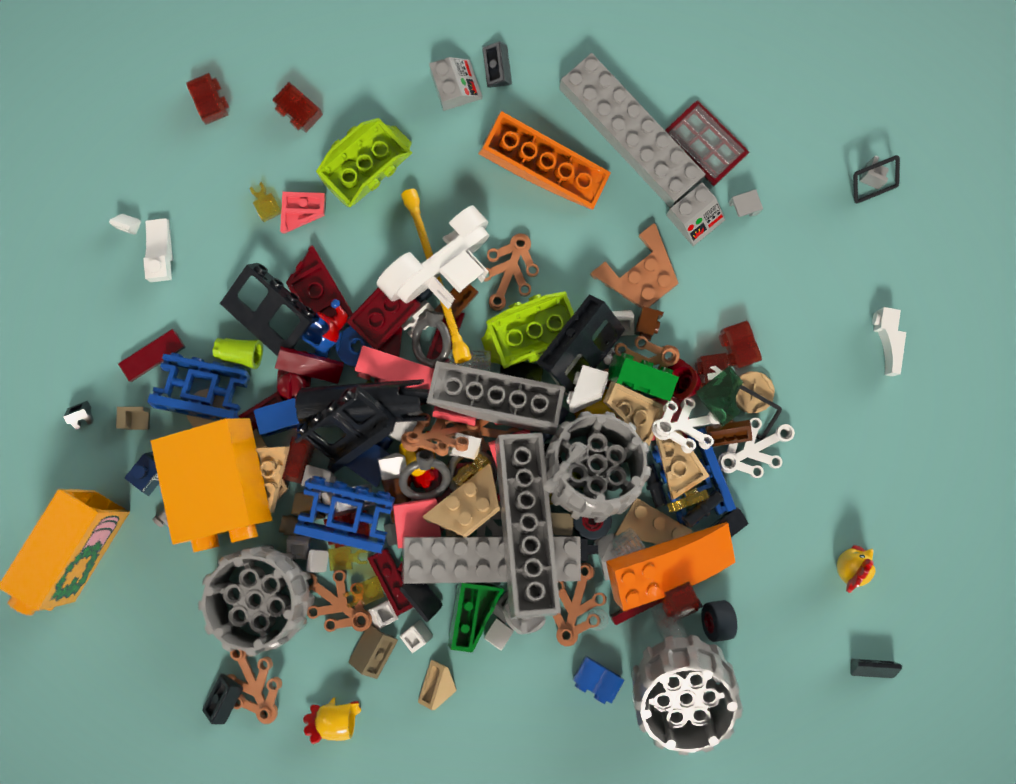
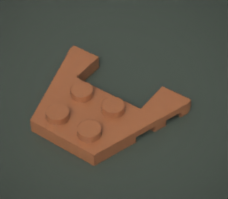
[590,223,679,309]

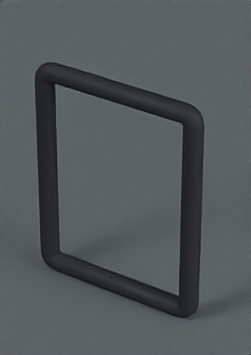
[853,155,900,203]
[723,385,782,440]

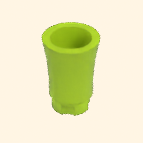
[213,338,263,369]

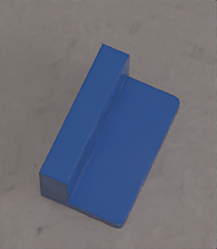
[254,398,300,437]

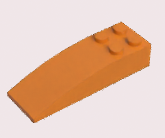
[478,111,611,210]
[606,522,735,611]

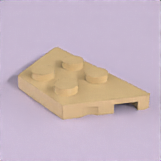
[423,464,501,538]

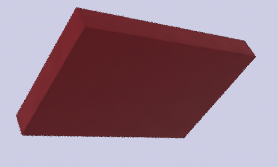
[346,287,421,350]

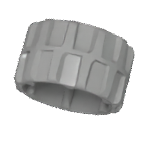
[545,411,651,523]
[198,545,315,656]
[631,635,743,755]

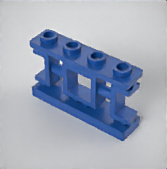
[147,353,250,421]
[652,427,736,527]
[294,476,395,554]

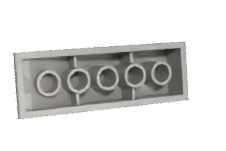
[427,361,565,435]

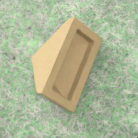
[418,660,457,710]

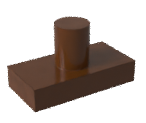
[434,284,479,321]
[706,415,753,447]

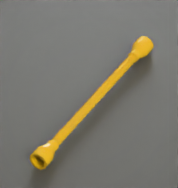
[401,189,472,364]

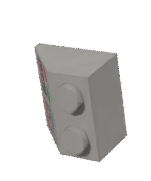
[429,57,483,111]
[666,182,725,246]

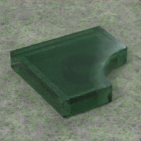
[695,366,744,427]

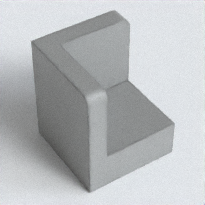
[860,156,889,189]
[728,189,763,217]

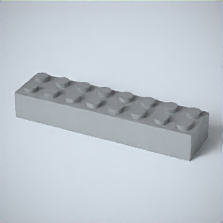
[559,53,706,208]
[495,433,561,619]
[402,536,581,584]

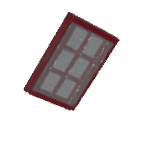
[665,100,750,187]

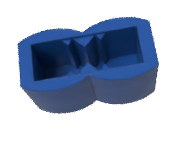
[572,655,625,704]

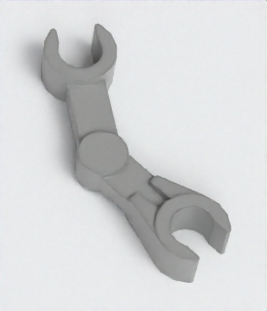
[543,442,587,493]

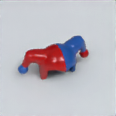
[301,299,348,358]

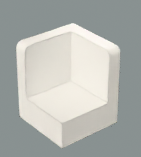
[447,432,481,460]

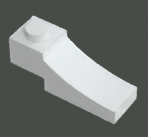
[143,218,173,282]
[872,307,906,377]

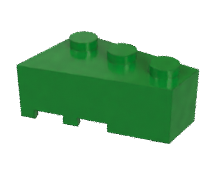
[608,352,679,401]
[448,583,504,653]

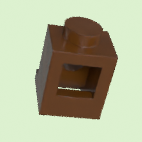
[634,306,664,341]

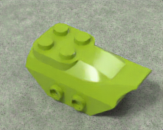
[316,118,412,208]
[481,291,574,369]

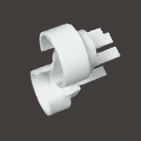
[377,205,489,309]

